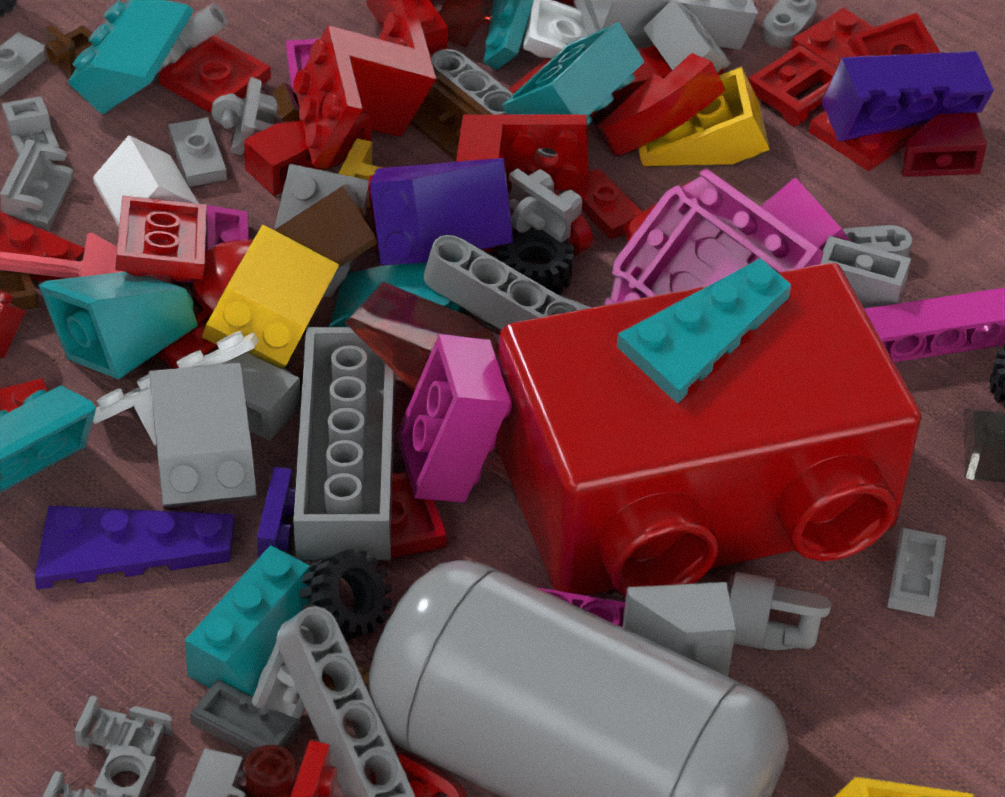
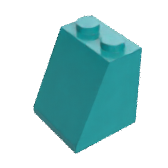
[39,272,198,379]

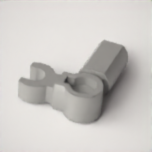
[157,2,228,74]

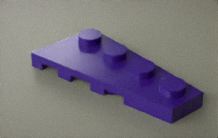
[35,506,235,590]

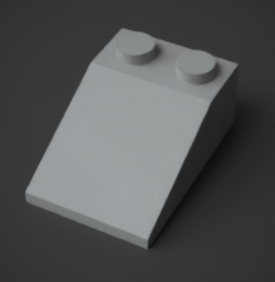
[149,362,256,508]

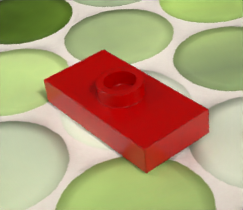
[565,168,642,240]

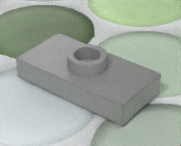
[0,32,47,96]
[168,117,227,187]
[887,527,947,617]

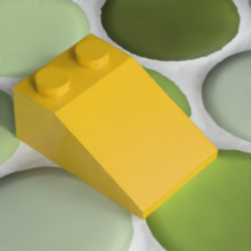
[639,67,770,166]
[202,224,339,369]

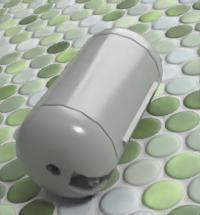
[368,560,788,797]

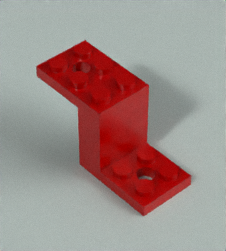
[293,0,436,169]
[368,114,590,252]

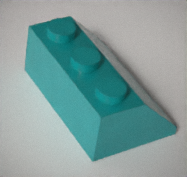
[68,0,194,115]
[502,22,645,125]
[0,385,97,493]
[185,545,311,697]

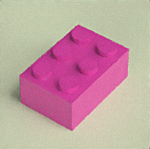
[396,334,512,503]

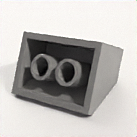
[623,582,736,677]

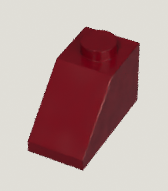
[901,113,987,177]

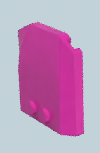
[605,168,824,305]

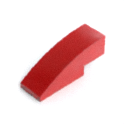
[598,52,726,156]

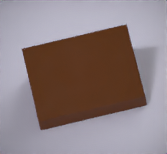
[274,184,378,269]

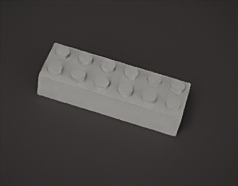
[293,327,396,560]

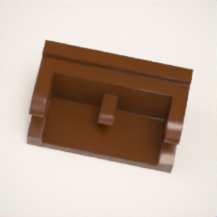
[410,73,492,161]

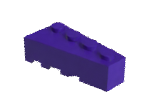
[822,51,994,141]

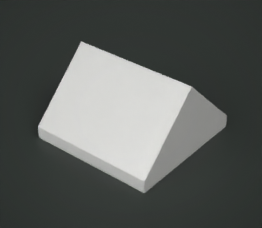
[93,135,199,227]

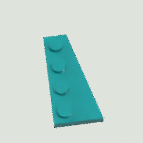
[484,0,534,70]
[617,258,791,403]

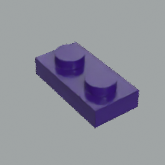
[257,467,296,558]

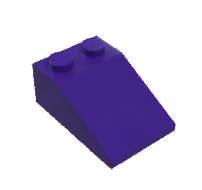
[370,158,513,266]

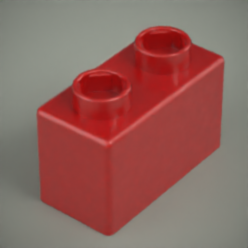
[496,263,922,597]

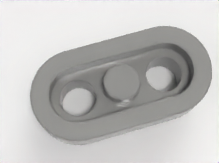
[762,0,817,48]

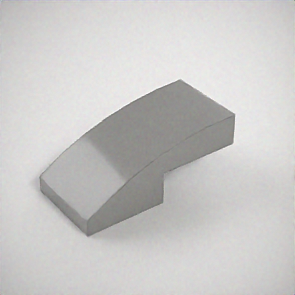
[2,96,59,162]

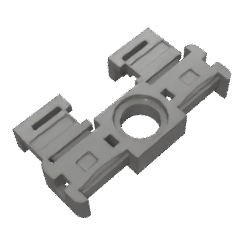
[43,696,173,797]

